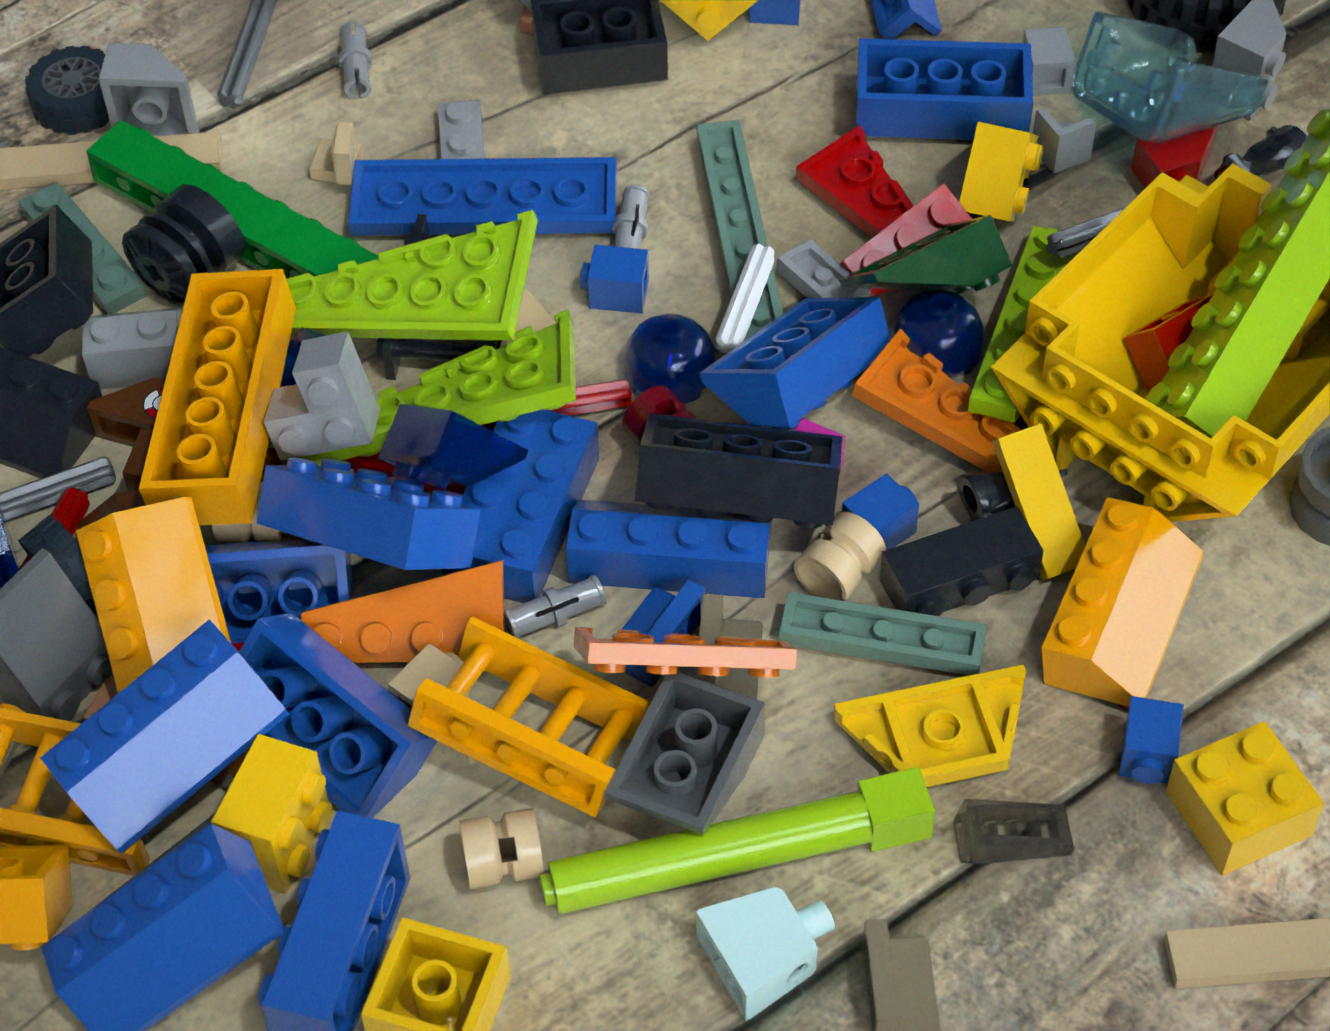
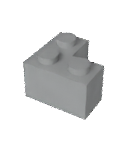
[263,331,380,461]

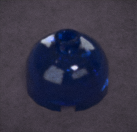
[892,289,984,377]
[624,313,716,404]

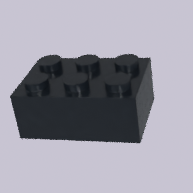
[530,0,668,94]
[0,205,94,357]

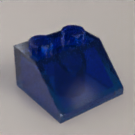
[378,404,529,490]

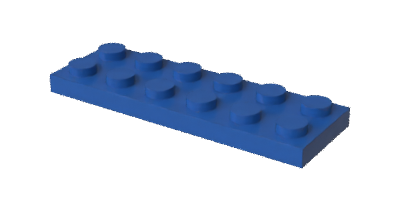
[348,157,617,236]

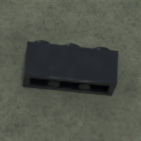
[880,506,1044,616]

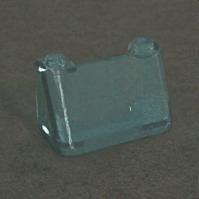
[1072,11,1269,144]

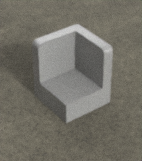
[1023,27,1076,96]
[1033,108,1096,174]

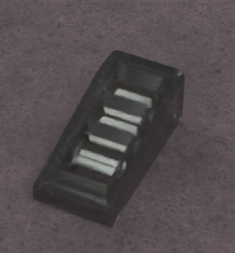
[953,799,1075,864]

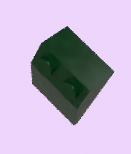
[839,215,1013,294]

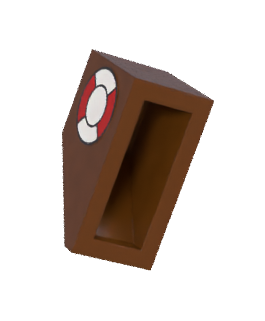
[87,377,165,447]

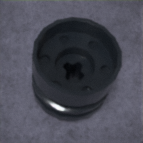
[122,184,246,306]

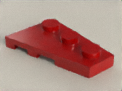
[796,125,914,238]

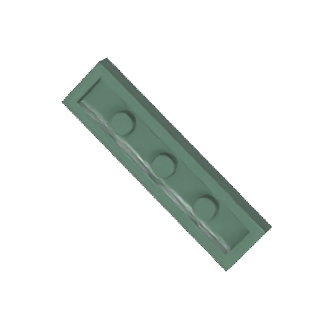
[18,182,147,314]
[779,592,987,675]

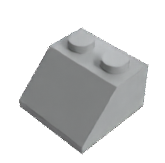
[1205,0,1286,121]
[99,42,199,136]
[82,307,183,389]

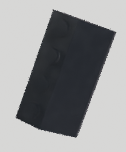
[0,347,102,479]
[635,413,842,528]

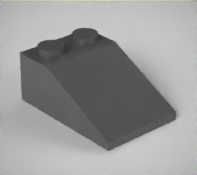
[0,548,113,721]
[604,671,765,835]

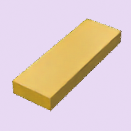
[992,423,1086,580]

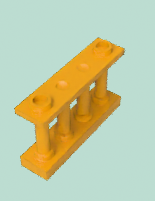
[408,617,651,818]
[0,703,150,876]

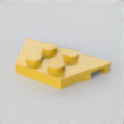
[833,664,1026,787]

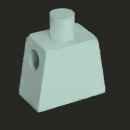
[696,887,835,1021]

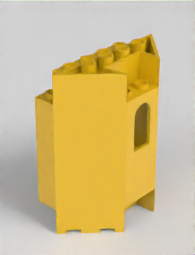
[991,163,1330,522]

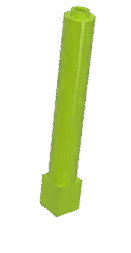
[539,768,936,915]

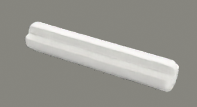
[716,244,775,353]

